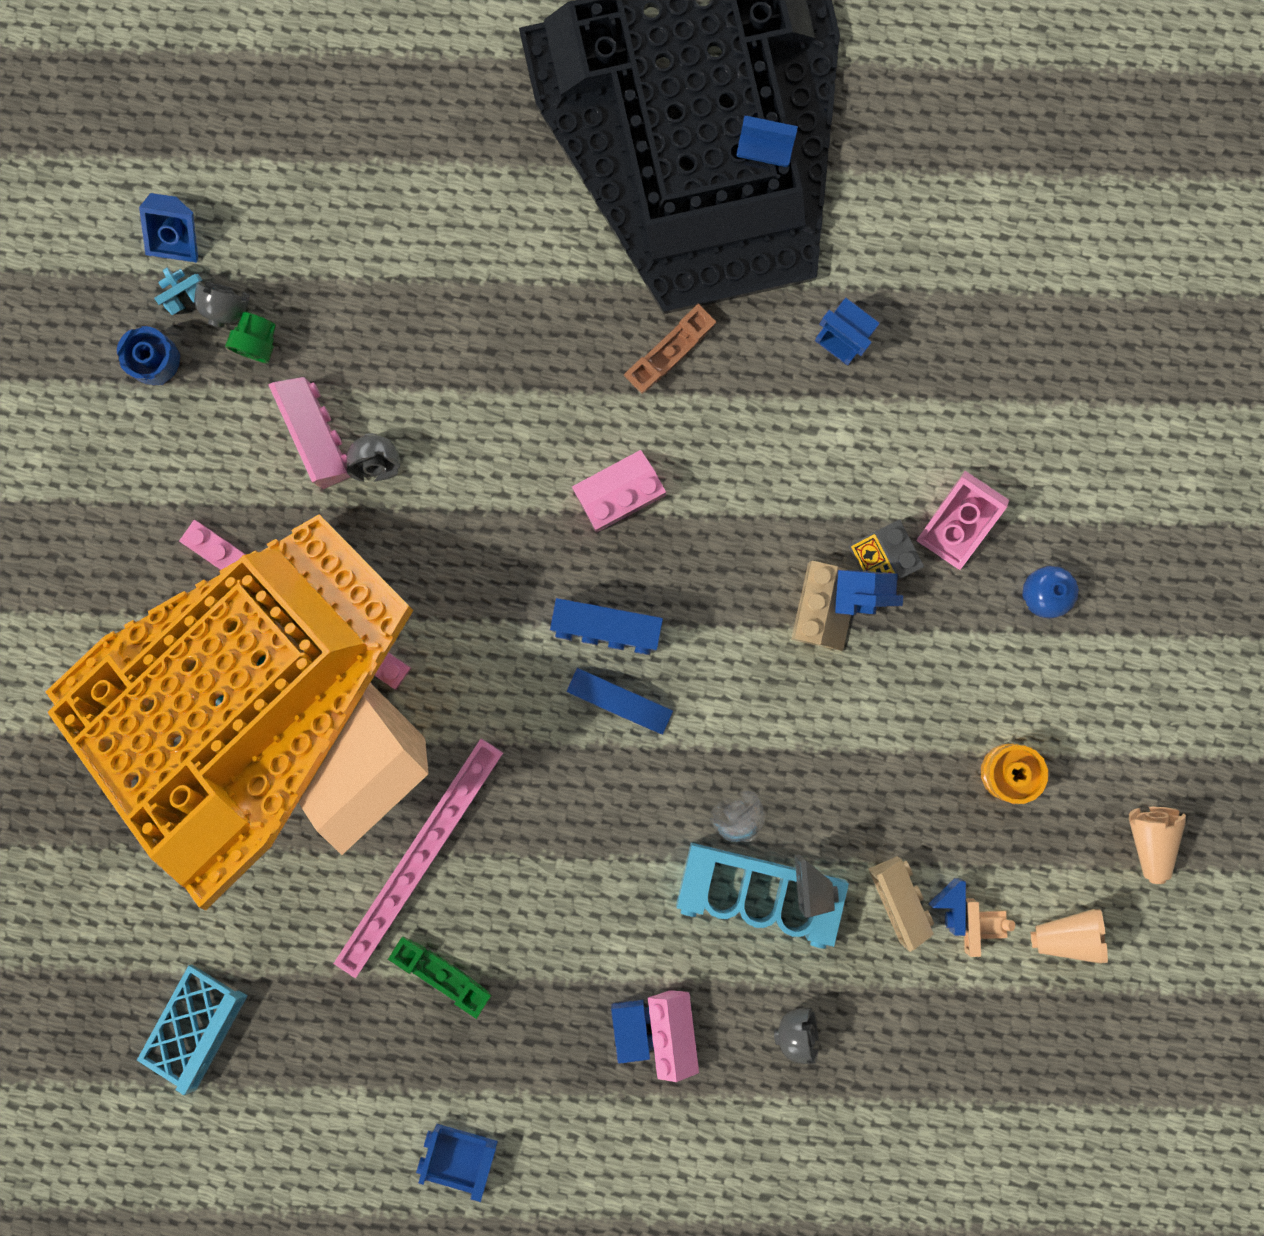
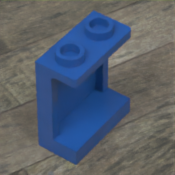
[416,1124,498,1202]

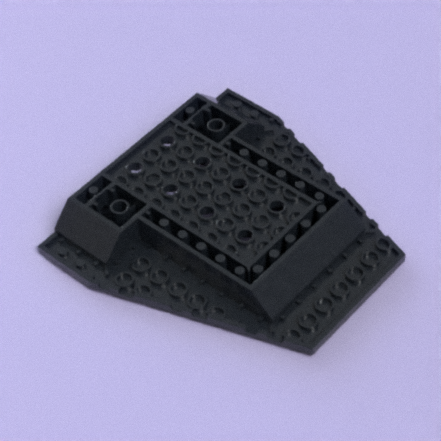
[519,0,840,314]

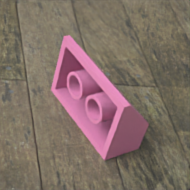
[572,450,666,533]

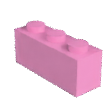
[648,990,699,1082]

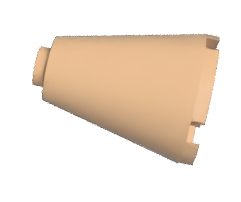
[1129,806,1186,884]
[1030,909,1108,964]

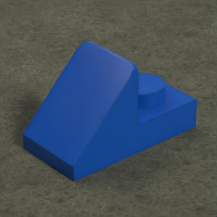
[928,878,966,936]

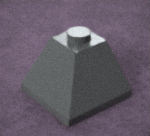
[794,854,839,918]

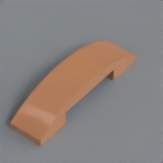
[624,304,717,394]

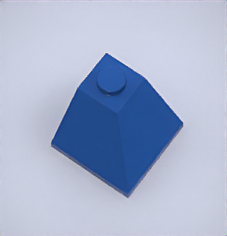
[139,193,198,263]

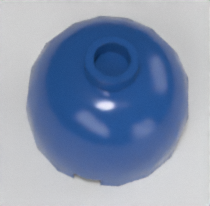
[1022,566,1079,619]

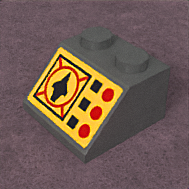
[848,519,924,580]

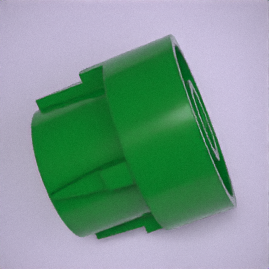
[225,312,276,364]

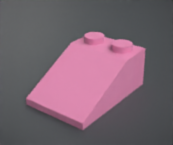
[916,471,1009,570]

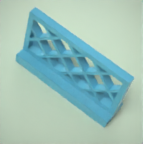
[137,965,248,1095]

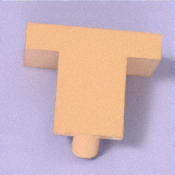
[964,898,1015,957]

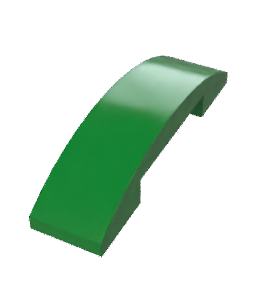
[387,936,492,1019]

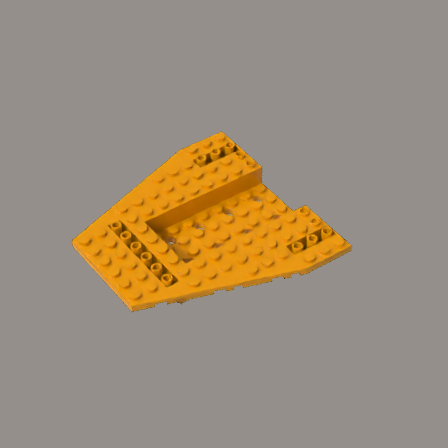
[45,514,414,911]

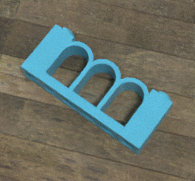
[676,843,849,949]

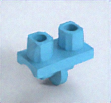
[154,267,202,315]

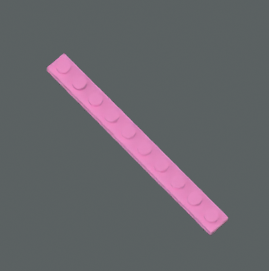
[179,520,411,690]
[333,738,503,978]

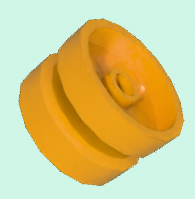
[981,744,1048,804]

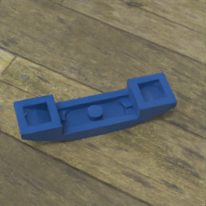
[566,668,673,735]

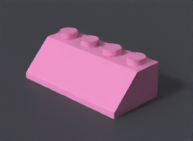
[268,377,350,489]

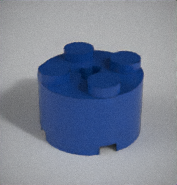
[117,326,180,385]

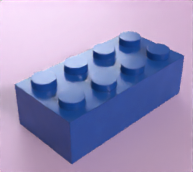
[550,598,663,655]

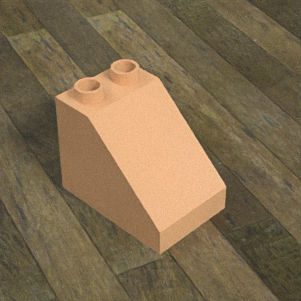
[298,683,428,855]

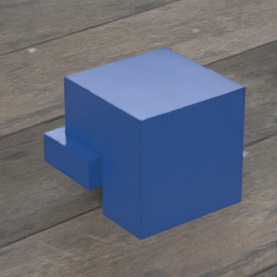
[815,298,879,366]
[835,570,903,615]

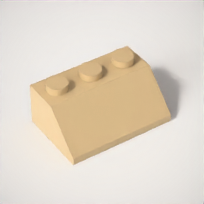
[791,561,851,651]
[868,856,934,952]

